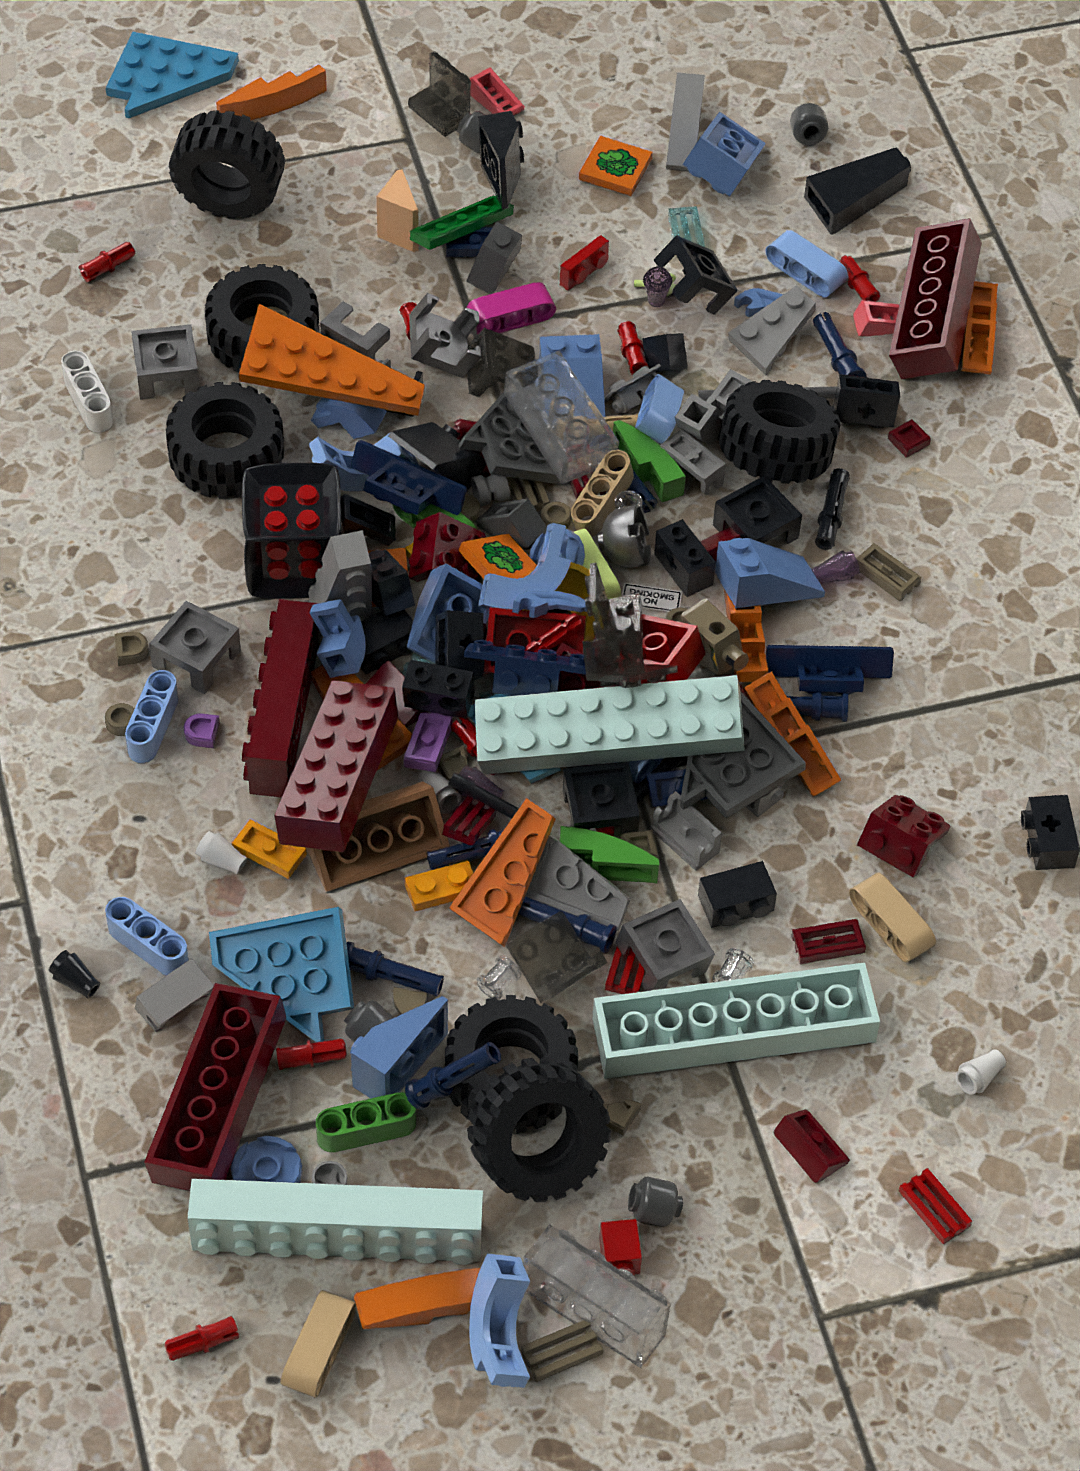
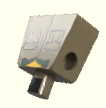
[681,598,749,675]

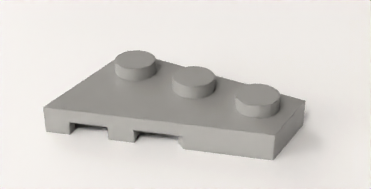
[728,286,816,375]
[526,834,631,931]

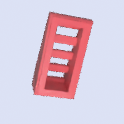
[465,67,525,115]
[853,300,899,336]

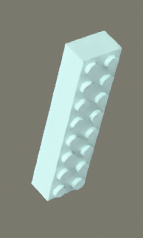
[475,675,745,774]
[592,962,880,1079]
[188,1179,483,1265]

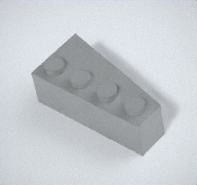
[305,530,372,637]

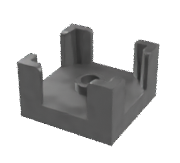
[409,293,481,378]
[320,301,391,368]
[131,324,200,400]
[149,601,241,694]
[615,899,715,991]

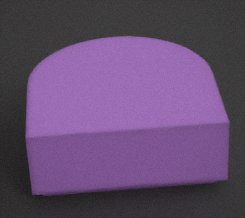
[184,713,220,748]

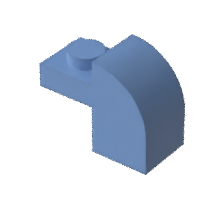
[311,398,386,439]
[310,599,365,678]

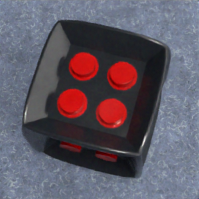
[242,463,342,599]

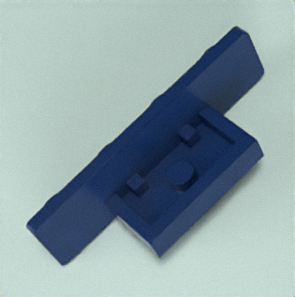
[351,440,467,515]
[464,640,597,696]
[765,645,894,695]

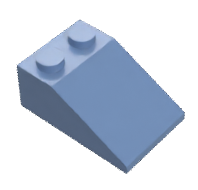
[683,112,766,196]
[539,334,605,428]
[715,538,825,608]
[407,563,489,663]
[350,996,448,1098]

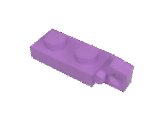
[404,712,453,772]

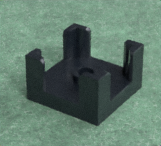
[653,235,738,315]
[713,475,802,544]
[562,761,640,834]

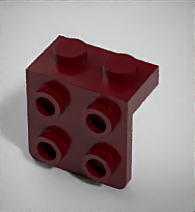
[409,512,487,582]
[857,795,951,878]

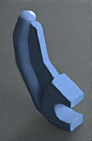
[734,288,783,317]
[512,591,591,618]

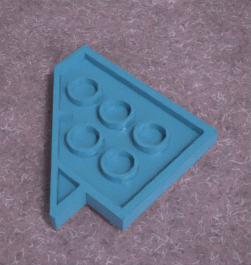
[106,32,239,118]
[209,907,354,1043]

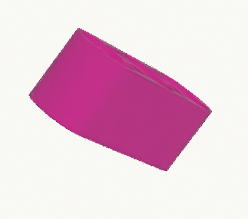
[467,282,556,337]

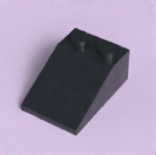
[478,111,524,209]
[388,422,487,491]

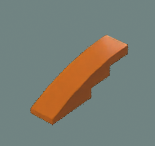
[216,65,327,120]
[961,281,998,375]
[724,589,768,682]
[743,671,841,797]
[354,1268,480,1329]

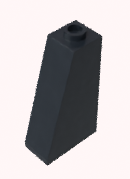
[804,147,911,235]

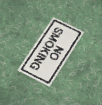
[620,582,683,612]

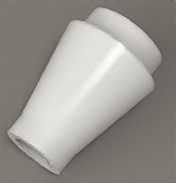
[195,831,248,875]
[956,1049,1006,1095]

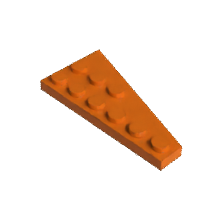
[239,304,425,416]

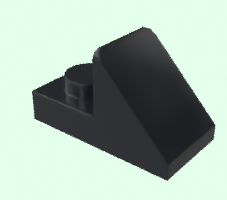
[341,494,396,546]

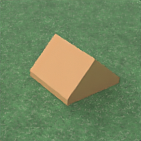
[376,169,419,252]

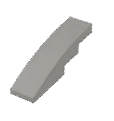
[666,72,705,171]

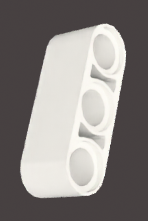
[61,350,113,433]

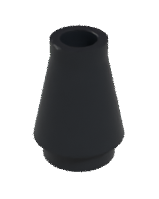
[48,950,101,999]

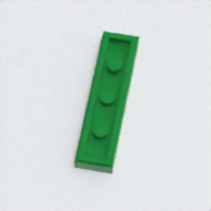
[410,195,514,250]

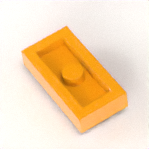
[232,819,307,879]
[405,861,473,912]

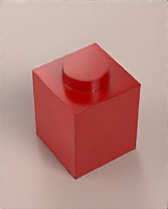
[599,1219,642,1279]

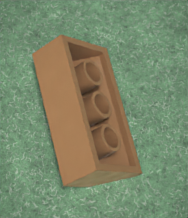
[307,781,450,892]

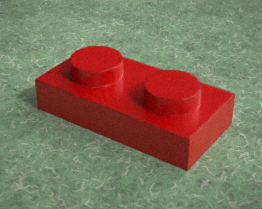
[560,235,609,291]

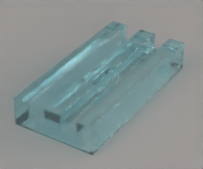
[668,206,705,257]

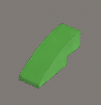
[613,420,686,502]
[560,826,659,883]

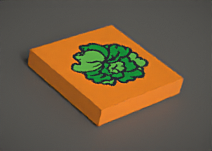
[579,136,653,196]
[458,533,537,579]

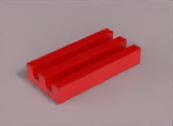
[605,947,646,994]
[899,1168,972,1244]

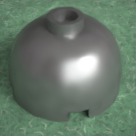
[598,505,651,567]

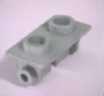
[604,364,661,413]

